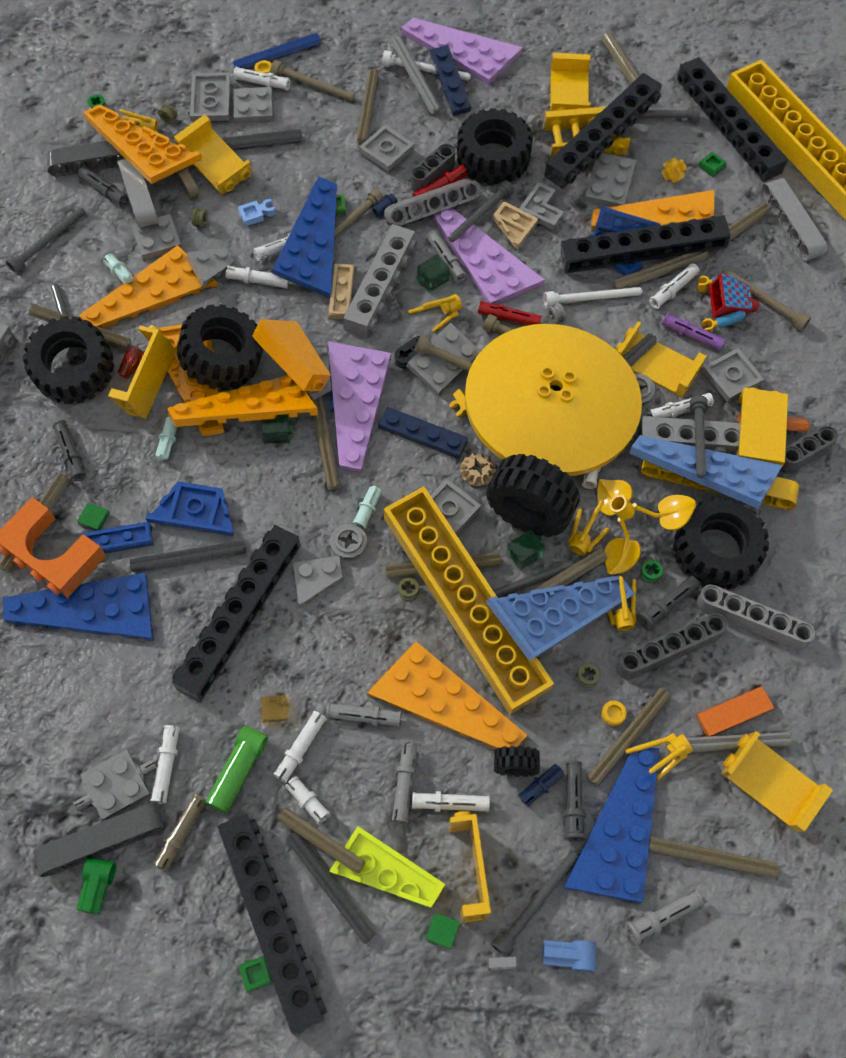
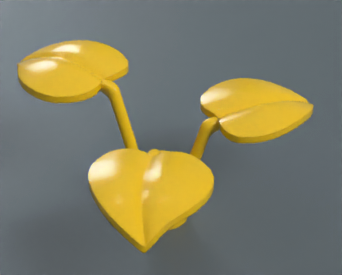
[597,479,696,575]

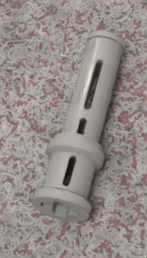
[625,890,704,946]

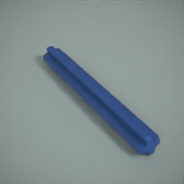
[233,33,321,69]

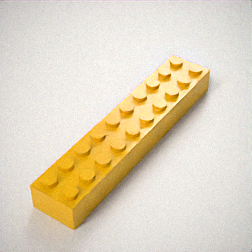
[726,59,846,220]
[384,486,554,715]

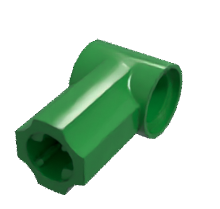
[76,858,116,915]

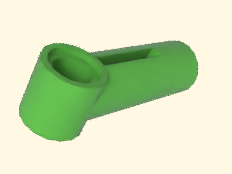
[205,725,269,814]

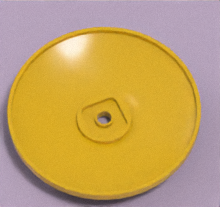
[465,324,642,476]

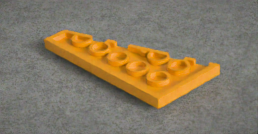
[83,105,202,184]
[79,245,218,329]
[159,324,225,437]
[167,375,318,427]

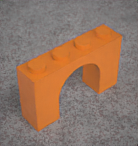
[0,497,106,598]

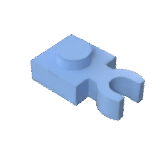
[238,199,276,227]

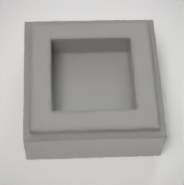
[487,957,517,972]

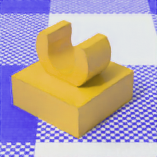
[449,389,467,418]

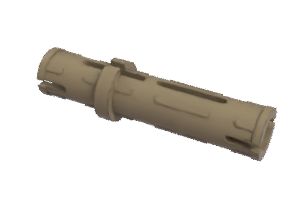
[152,794,206,872]

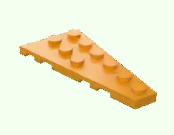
[591,190,714,233]
[367,641,527,749]

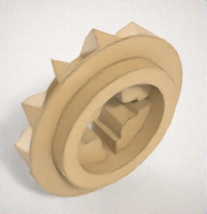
[460,453,496,486]

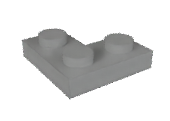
[519,182,564,230]

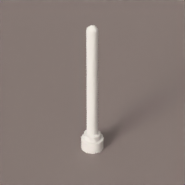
[382,50,471,81]
[544,287,643,309]

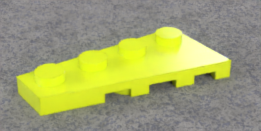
[329,826,446,908]

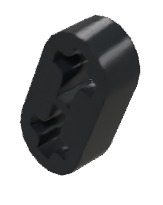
[394,336,430,369]

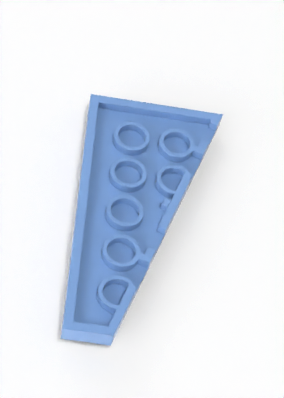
[629,435,782,509]
[486,575,635,661]

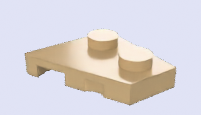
[493,201,539,250]

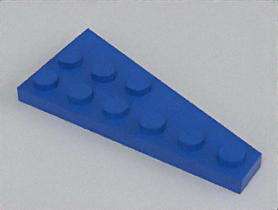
[3,573,154,641]
[564,744,659,904]

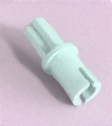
[103,254,134,284]
[155,417,177,460]
[352,486,382,530]

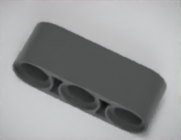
[411,144,455,192]
[780,426,838,474]

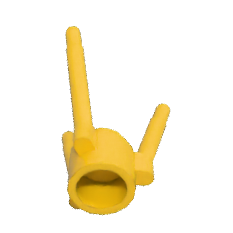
[120,109,158,132]
[408,294,462,333]
[567,500,609,556]
[607,576,637,631]
[625,733,693,780]

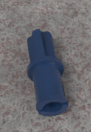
[518,764,564,807]

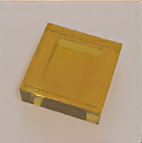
[261,695,288,723]

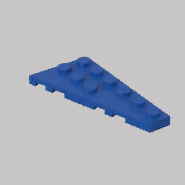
[272,176,337,298]

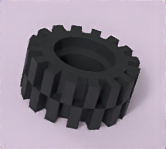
[494,746,540,777]

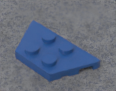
[146,481,234,536]

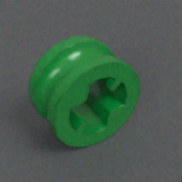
[87,94,107,109]
[640,560,663,583]

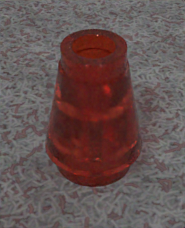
[117,346,144,380]

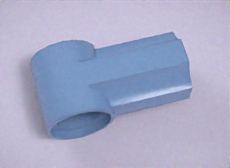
[542,940,596,972]

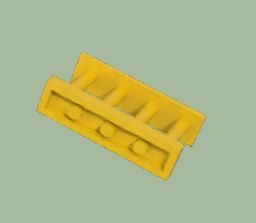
[544,106,630,159]

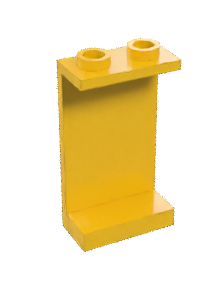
[550,53,591,111]
[174,114,252,195]
[615,321,707,398]
[108,325,176,419]
[736,387,788,466]
[721,731,833,832]
[449,811,491,923]

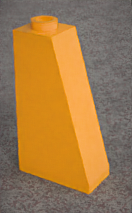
[252,319,331,392]

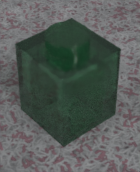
[416,254,450,292]
[261,414,294,444]
[507,530,545,570]

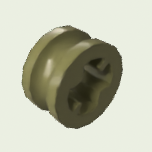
[158,103,178,124]
[192,208,208,228]
[398,578,419,602]
[577,664,600,688]

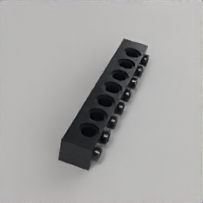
[677,57,788,182]
[544,72,662,189]
[560,215,731,273]
[172,525,301,703]
[217,813,327,1035]

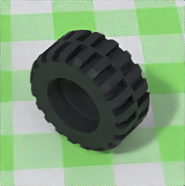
[457,108,533,186]
[177,304,263,390]
[23,316,114,404]
[486,454,580,537]
[673,497,769,589]

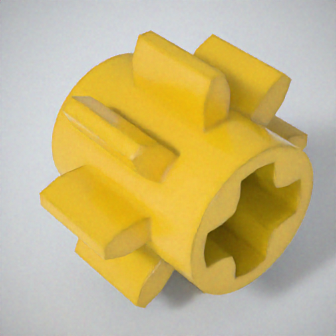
[662,157,687,183]

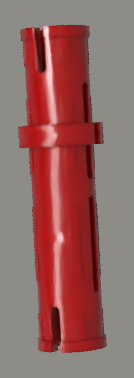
[412,165,468,197]
[477,301,542,326]

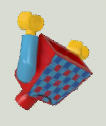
[697,273,759,333]

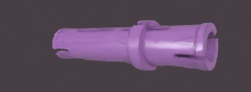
[662,313,726,351]

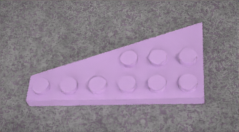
[401,18,523,85]
[433,207,545,305]
[328,341,391,473]

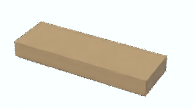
[328,264,355,320]

